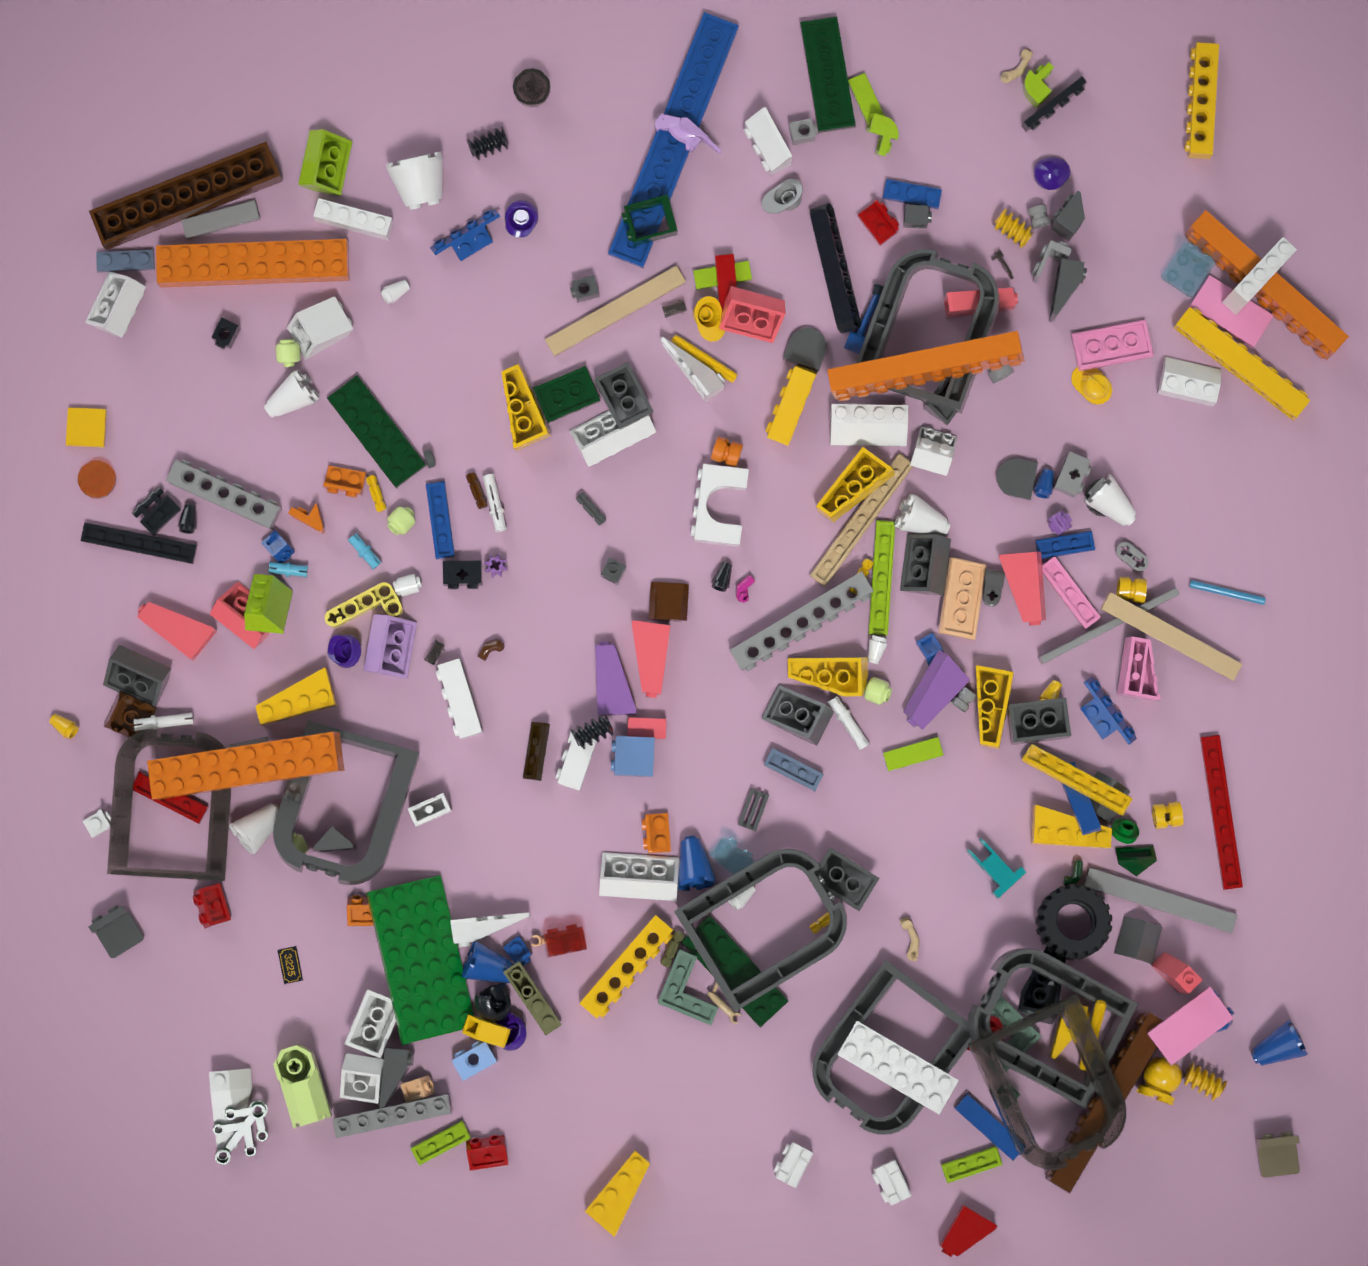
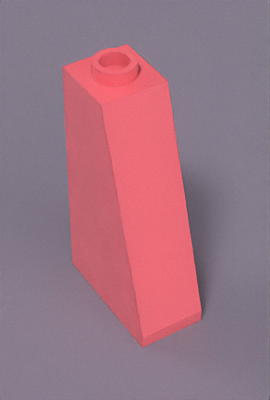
[944,288,1018,318]
[999,552,1046,626]
[137,602,217,661]
[632,620,670,698]
[1151,952,1202,994]

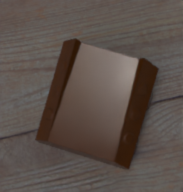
[649,582,689,622]
[104,692,157,743]

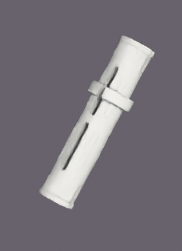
[483,474,507,532]
[828,696,870,750]
[133,712,193,731]

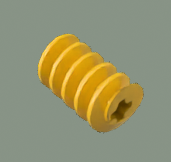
[993,208,1035,248]
[1184,1062,1227,1101]

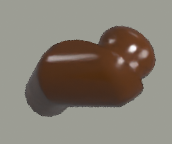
[477,639,505,661]

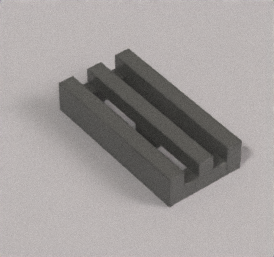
[738,789,769,832]

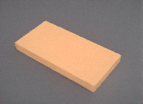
[938,557,986,640]

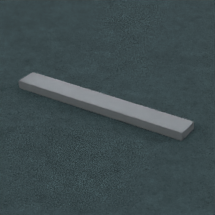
[1039,588,1180,665]
[1084,868,1237,933]

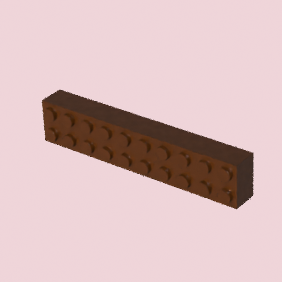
[89,141,283,250]
[1045,1012,1163,1194]

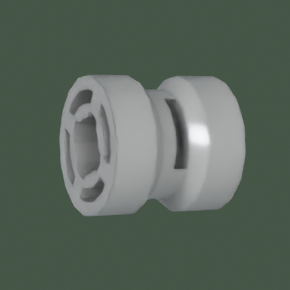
[1028,205,1051,229]
[950,687,977,712]

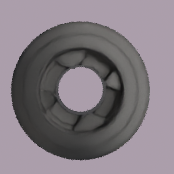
[178,504,197,534]
[711,562,732,592]

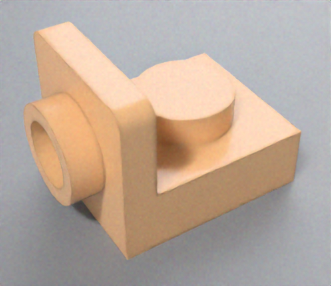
[400,1075,434,1103]

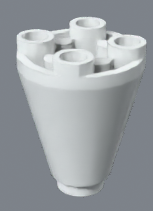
[264,370,320,418]
[894,494,951,536]

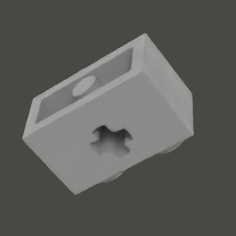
[1053,452,1092,498]

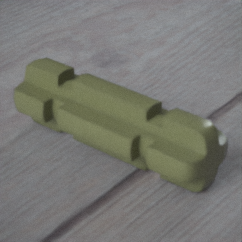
[661,930,685,968]

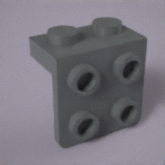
[88,905,144,958]

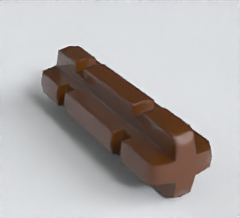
[466,472,488,509]

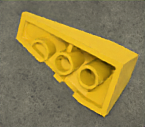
[788,657,868,696]

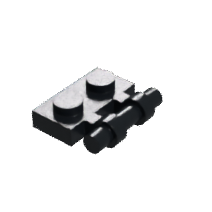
[132,487,181,536]

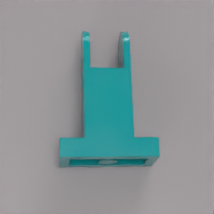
[966,838,1026,899]

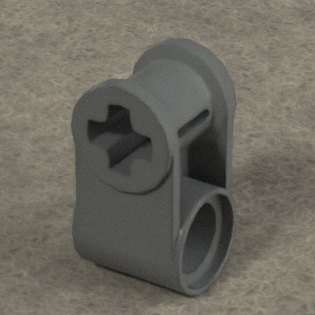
[983,568,1005,607]

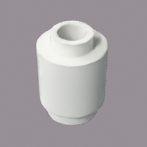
[393,574,422,597]

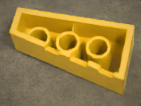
[501,364,552,451]
[765,365,818,446]
[816,447,895,523]
[255,667,337,726]
[585,1150,650,1237]

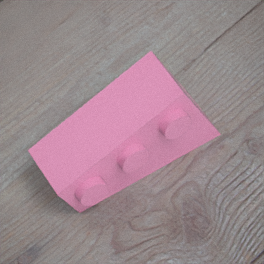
[1117,636,1161,701]

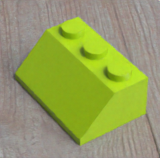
[298,129,353,196]
[244,574,293,634]

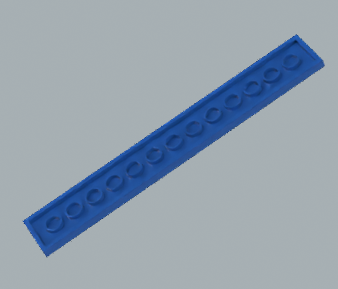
[608,12,739,268]

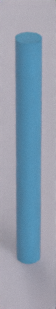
[1189,580,1266,605]

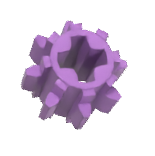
[1048,510,1073,535]
[484,554,508,578]

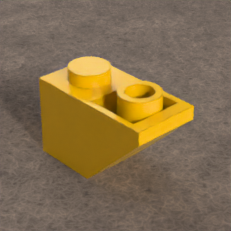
[462,1015,511,1048]

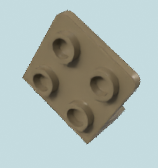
[1256,1131,1300,1178]

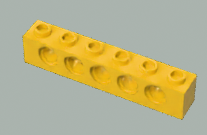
[1185,42,1219,159]
[579,915,673,1019]

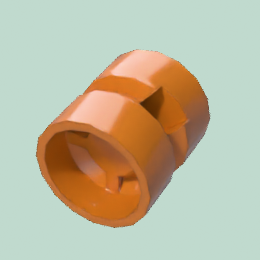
[710,436,743,468]

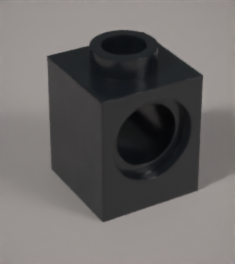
[211,317,241,349]

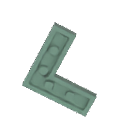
[658,949,719,1025]
[986,995,1042,1078]

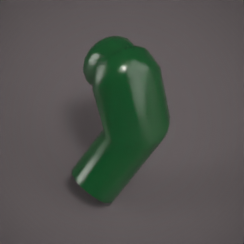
[1063,860,1083,886]

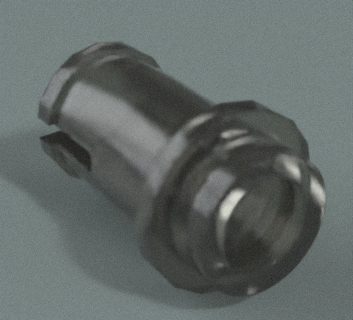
[662,300,687,318]
[424,640,445,665]

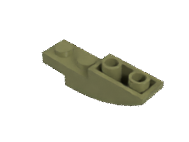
[503,961,562,1036]

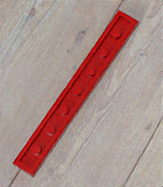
[1200,735,1243,890]

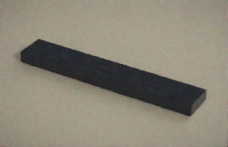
[80,522,197,564]

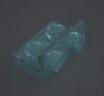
[710,836,754,874]

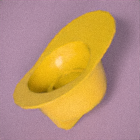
[693,296,725,342]
[1071,367,1113,405]

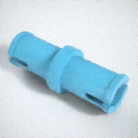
[348,533,382,570]
[268,561,308,578]

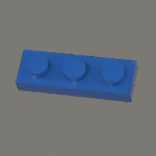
[883,179,942,209]

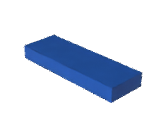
[1035,531,1095,559]

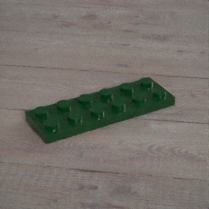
[800,16,856,133]
[327,376,426,489]
[682,916,789,1028]

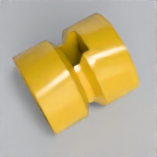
[1116,577,1147,604]
[1152,801,1184,829]

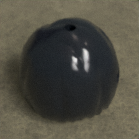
[474,984,511,1021]

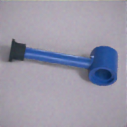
[844,284,884,355]

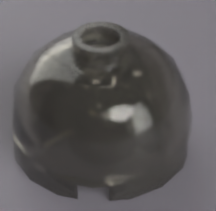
[513,68,551,108]

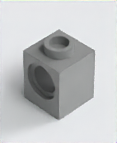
[789,118,818,145]

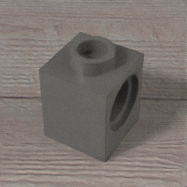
[904,205,932,229]
[570,275,600,303]
[600,557,627,585]

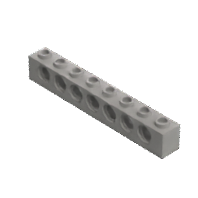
[730,571,873,672]

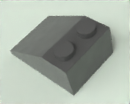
[1049,258,1087,322]
[594,362,654,429]
[762,685,834,746]
[809,847,880,911]
[379,1047,414,1108]

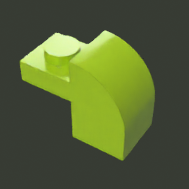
[1023,62,1054,109]
[866,113,899,156]

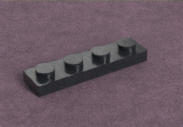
[1022,76,1087,132]

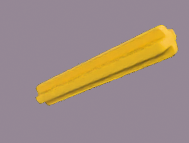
[671,335,737,383]
[1079,1000,1107,1071]

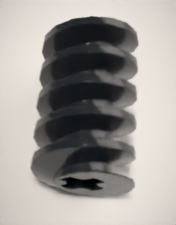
[466,126,509,161]
[570,712,614,749]

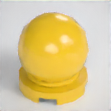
[1137,1057,1182,1105]

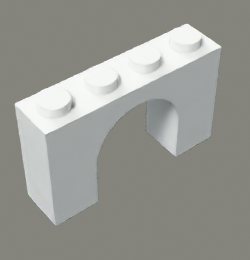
[1222,237,1297,315]
[691,464,749,547]

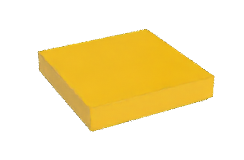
[66,408,107,448]

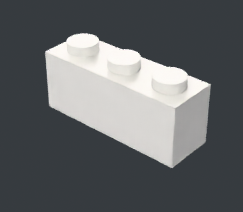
[555,728,596,791]

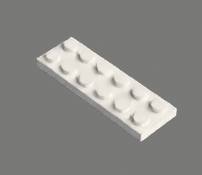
[837,1021,959,1115]

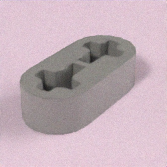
[1115,542,1149,572]

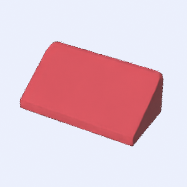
[627,717,667,739]

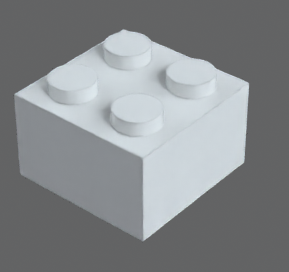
[340,1053,384,1104]

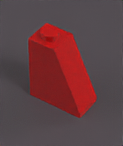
[939,1204,998,1257]

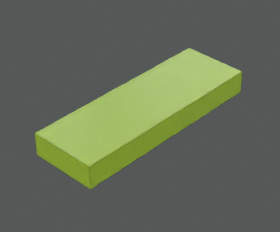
[848,73,885,125]
[693,261,752,290]
[883,737,944,772]
[410,1121,471,1166]
[941,1146,1003,1184]

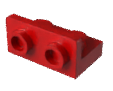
[857,199,899,246]
[193,883,231,929]
[466,1135,509,1171]

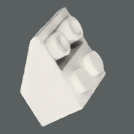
[910,426,957,476]

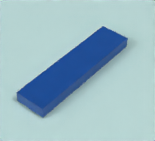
[426,481,455,560]
[1061,762,1101,835]
[954,1094,1026,1161]

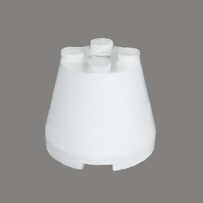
[386,151,443,210]

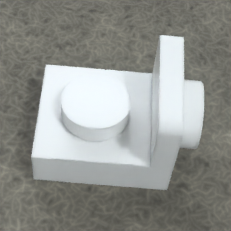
[83,809,113,838]

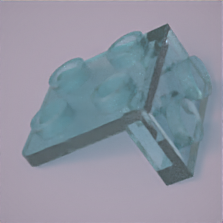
[1161,242,1216,297]

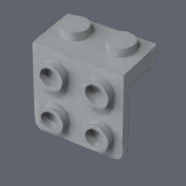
[1031,240,1072,283]

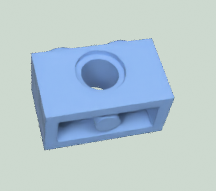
[452,1040,498,1081]

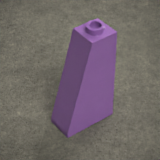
[595,642,636,716]
[903,650,970,729]

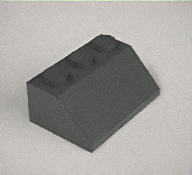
[900,534,951,595]
[103,645,172,707]
[1008,698,1071,745]

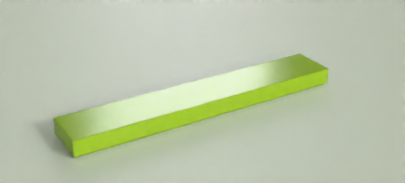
[868,520,895,636]

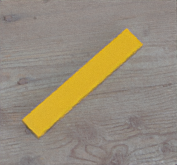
[1022,744,1133,816]

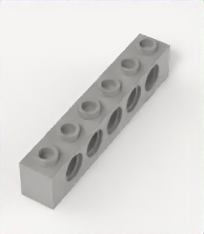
[166,459,282,530]
[332,1093,453,1138]

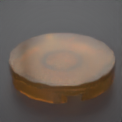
[77,460,116,499]

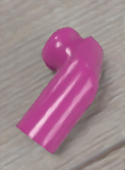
[736,575,755,603]

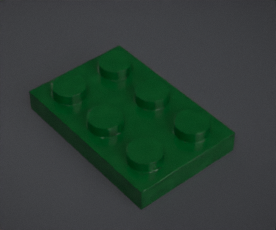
[533,366,601,424]

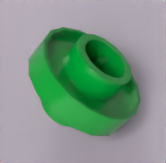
[1111,818,1140,844]

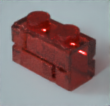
[543,924,587,958]

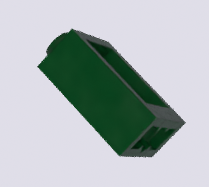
[621,195,678,246]

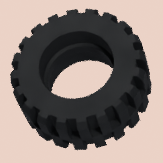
[1035,884,1113,960]

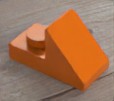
[288,503,325,534]

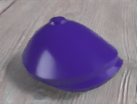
[1034,157,1070,190]
[505,200,539,238]
[327,634,361,668]
[496,1012,527,1051]

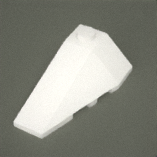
[660,337,725,402]
[450,913,530,947]
[209,1068,252,1150]

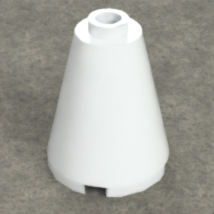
[1083,474,1136,526]
[229,803,280,855]

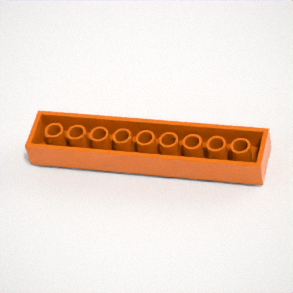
[1185,210,1349,360]
[156,239,350,288]
[827,331,1025,401]
[147,732,345,800]

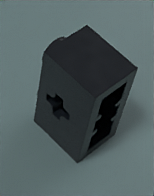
[443,561,483,590]

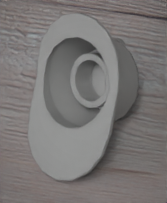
[762,179,803,214]

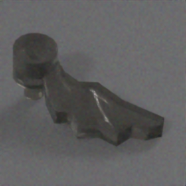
[991,249,1014,279]

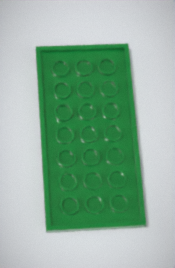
[366,875,474,1045]

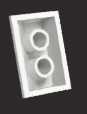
[743,107,792,176]
[85,272,146,338]
[1157,357,1221,407]
[344,989,396,1058]

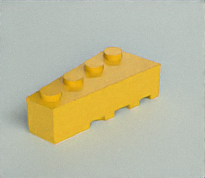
[976,665,1014,750]
[1031,804,1112,849]

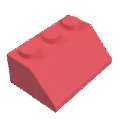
[719,286,786,343]
[210,582,270,649]

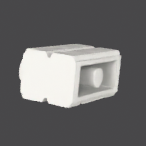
[408,793,452,827]
[773,1142,813,1188]
[872,1159,912,1206]

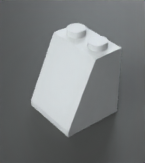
[287,296,354,360]

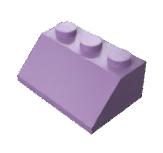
[363,614,417,679]

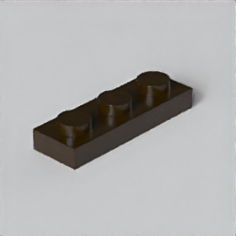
[523,722,550,781]

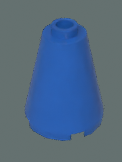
[678,835,716,891]
[462,941,514,983]
[1251,1020,1308,1066]

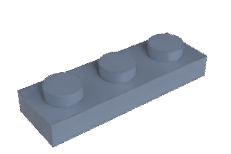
[96,250,155,273]
[764,748,824,792]

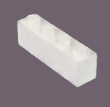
[313,198,393,241]
[436,658,483,740]

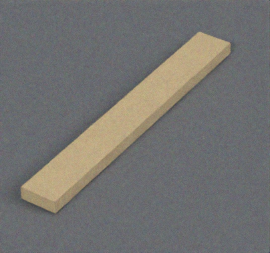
[545,266,686,357]
[810,453,913,587]
[1100,592,1243,681]

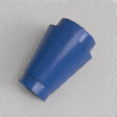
[1034,469,1054,499]

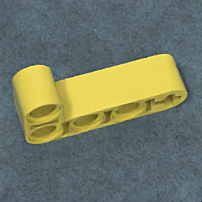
[324,582,403,628]

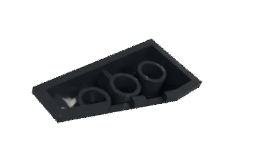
[1018,946,1066,1025]

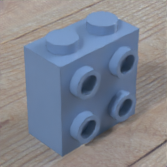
[611,736,655,777]

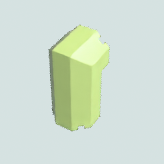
[273,1044,332,1128]

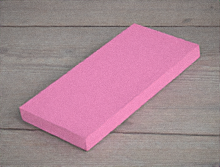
[1189,275,1273,348]
[1071,319,1154,371]
[1147,987,1234,1065]

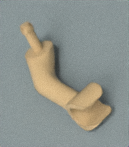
[1001,49,1033,83]
[899,917,919,962]
[707,983,741,1024]

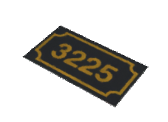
[277,946,303,984]

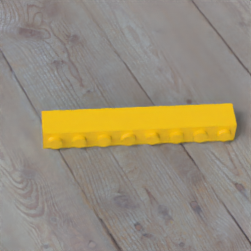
[1173,307,1311,421]

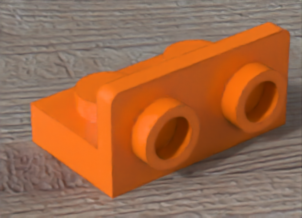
[323,465,366,498]
[641,813,671,854]
[347,895,374,926]

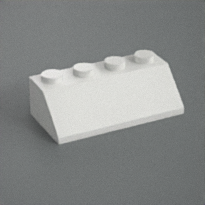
[830,404,908,447]
[570,411,656,467]
[599,852,679,901]

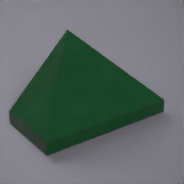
[1115,845,1157,877]

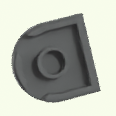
[783,328,826,371]
[996,458,1038,500]

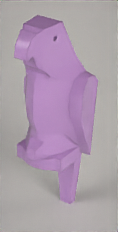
[655,114,722,154]

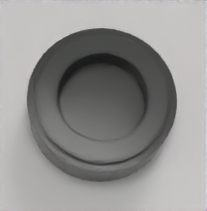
[422,449,436,469]

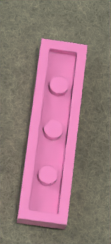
[1042,557,1101,629]

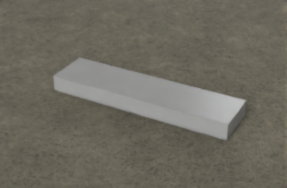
[181,200,260,239]

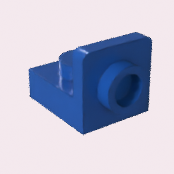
[261,530,295,563]
[916,633,944,666]
[503,936,533,966]

